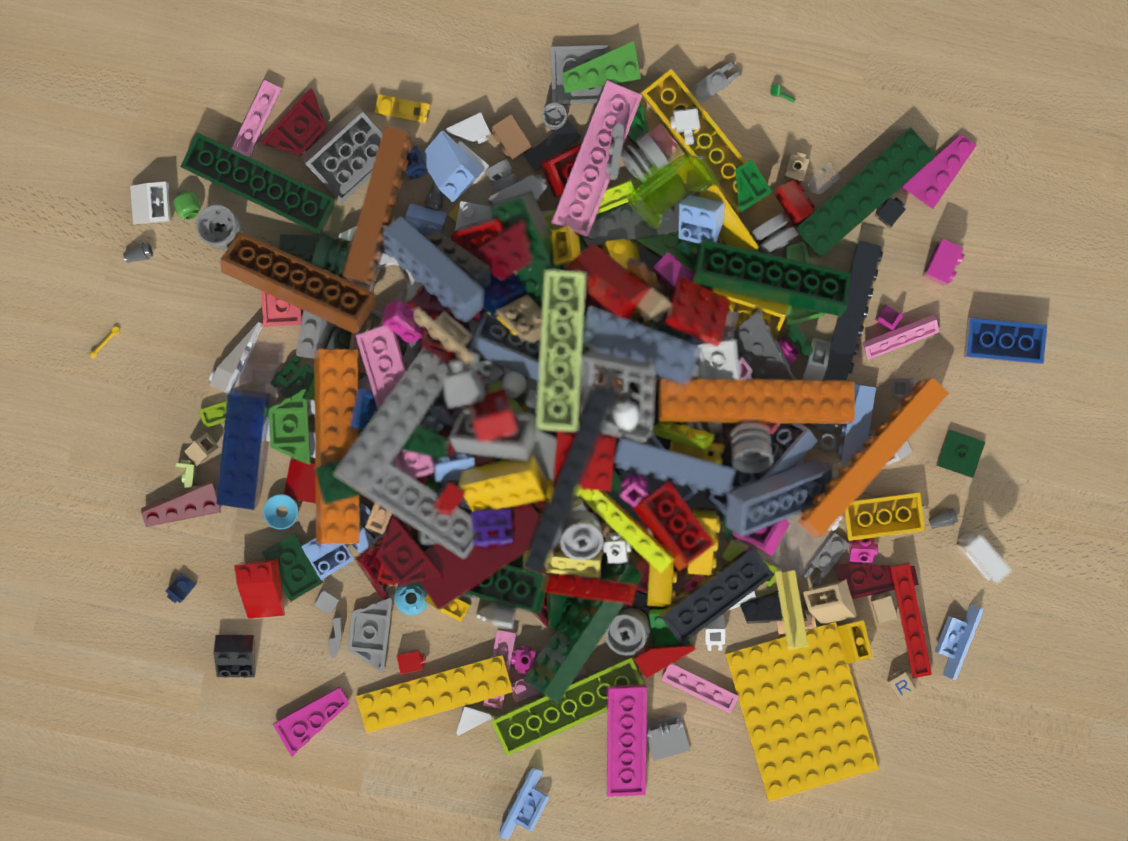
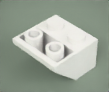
[130,182,172,225]

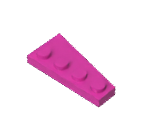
[901,135,977,209]
[273,686,349,757]

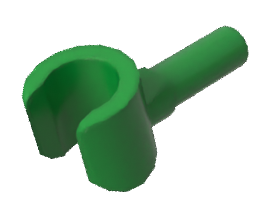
[770,84,796,103]

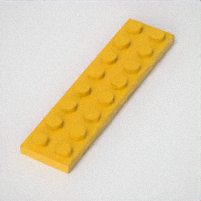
[356,655,514,733]

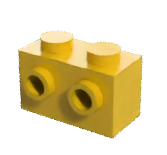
[838,620,873,664]

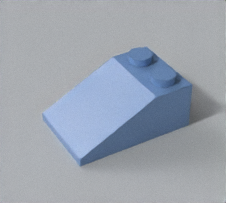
[421,130,484,202]

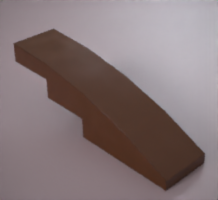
[626,258,672,304]

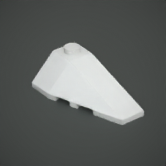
[209,322,263,394]
[475,602,516,628]

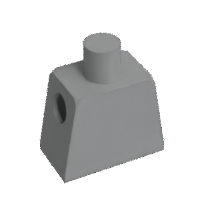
[444,359,487,408]

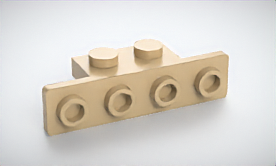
[414,307,473,366]

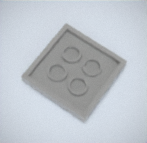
[551,45,609,105]

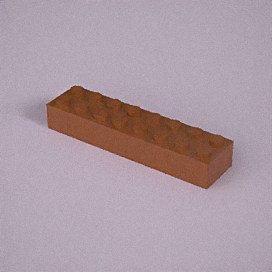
[343,126,413,286]
[220,232,375,334]

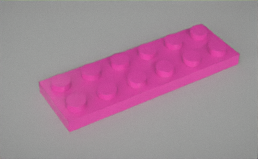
[606,685,647,797]

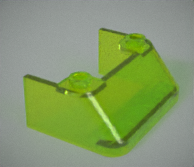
[626,154,720,229]

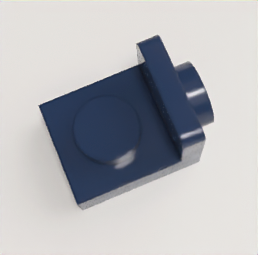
[406,146,428,180]
[165,572,197,603]

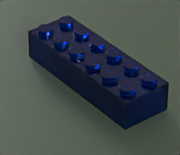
[216,388,270,510]

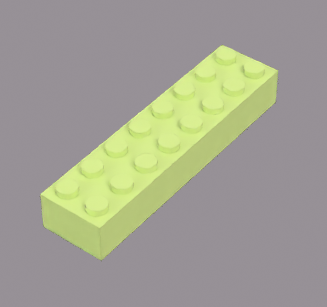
[536,271,585,431]

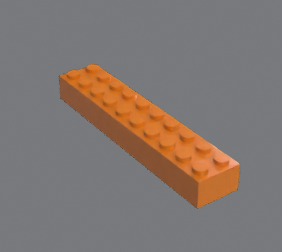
[314,349,360,544]
[798,378,949,538]
[658,379,855,424]

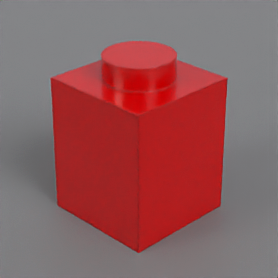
[433,483,465,516]
[396,650,426,674]

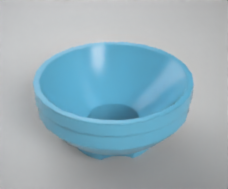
[263,494,298,529]
[394,582,428,615]

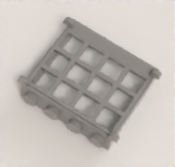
[579,345,655,442]

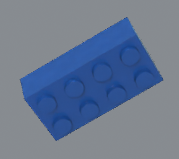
[964,318,1047,364]

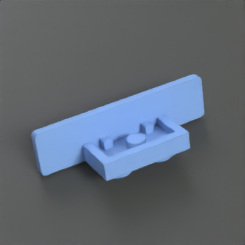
[935,604,983,680]
[498,768,550,840]

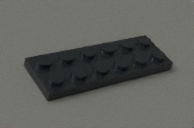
[659,545,774,644]

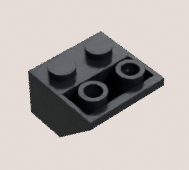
[214,635,255,678]

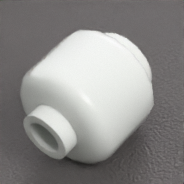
[612,400,640,430]

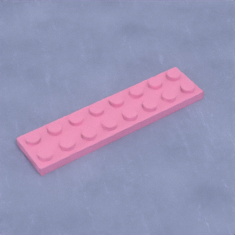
[551,81,642,238]
[356,325,435,479]

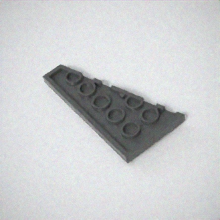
[580,176,689,248]
[721,309,802,424]

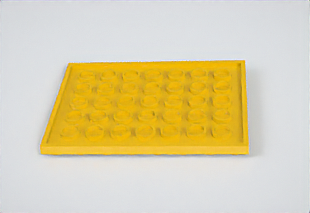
[725,622,879,802]

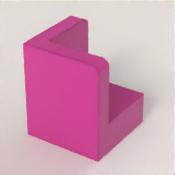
[875,305,904,331]

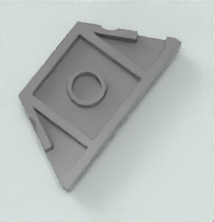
[348,598,393,672]

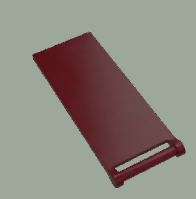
[420,499,548,610]

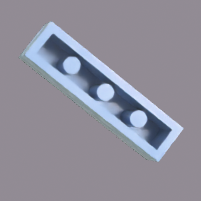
[837,384,876,462]

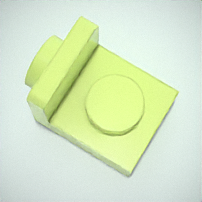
[175,459,197,488]

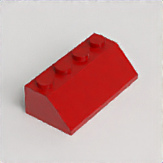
[565,244,650,320]
[634,482,715,571]

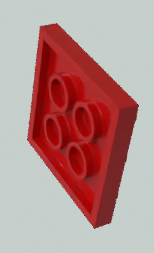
[666,276,731,347]
[552,430,616,491]

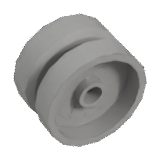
[749,212,798,254]
[560,510,603,560]
[605,607,651,656]

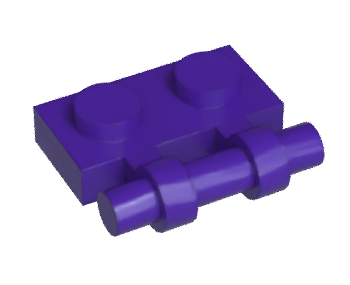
[471,509,513,547]

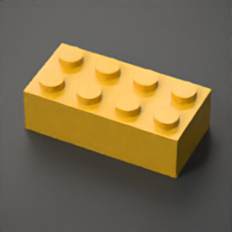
[459,455,548,512]

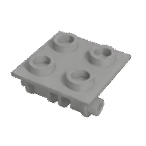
[646,713,690,761]

